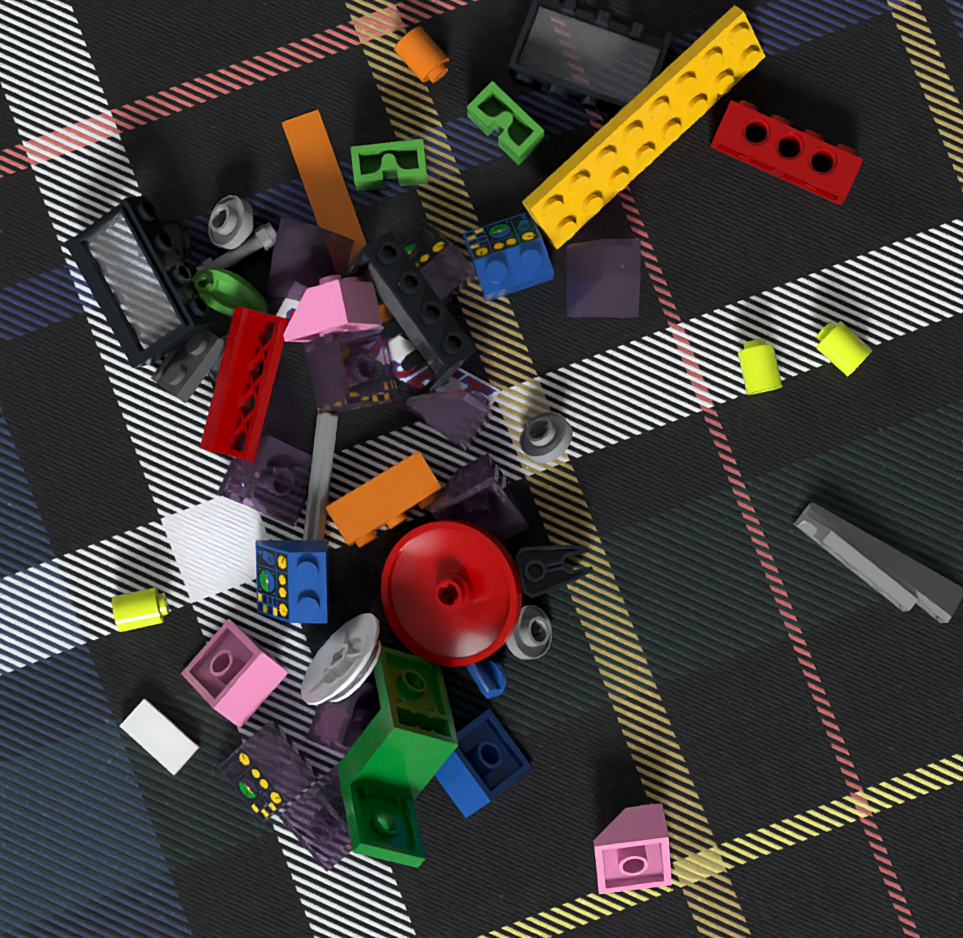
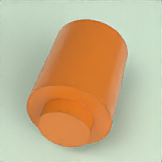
[394,26,449,83]

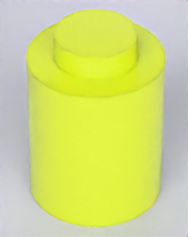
[816,321,872,377]
[738,339,783,395]
[112,587,169,632]

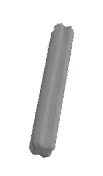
[303,412,338,540]

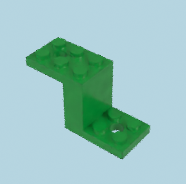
[337,646,459,868]

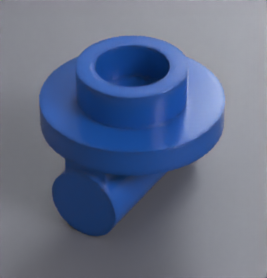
[468,660,506,699]

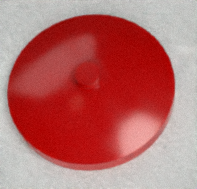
[381,519,522,667]

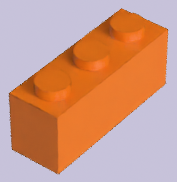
[325,451,443,548]

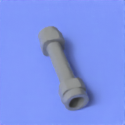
[196,222,280,271]

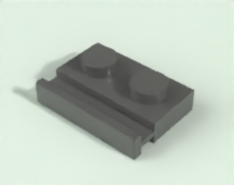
[151,328,226,404]

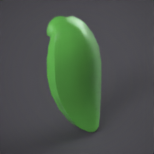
[192,268,268,317]

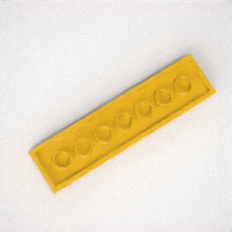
[522,5,766,250]

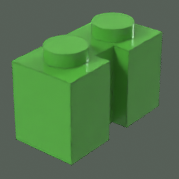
[467,81,544,165]
[351,139,428,191]

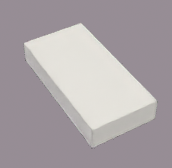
[120,699,199,775]

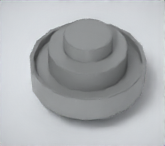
[208,195,253,250]
[519,411,573,463]
[506,605,552,660]

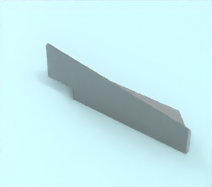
[794,503,963,623]

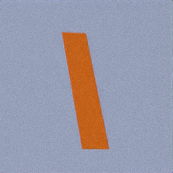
[281,109,393,323]

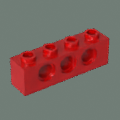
[710,100,863,205]

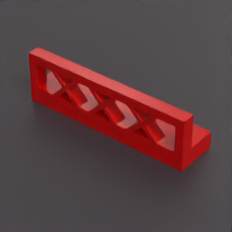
[200,306,290,462]

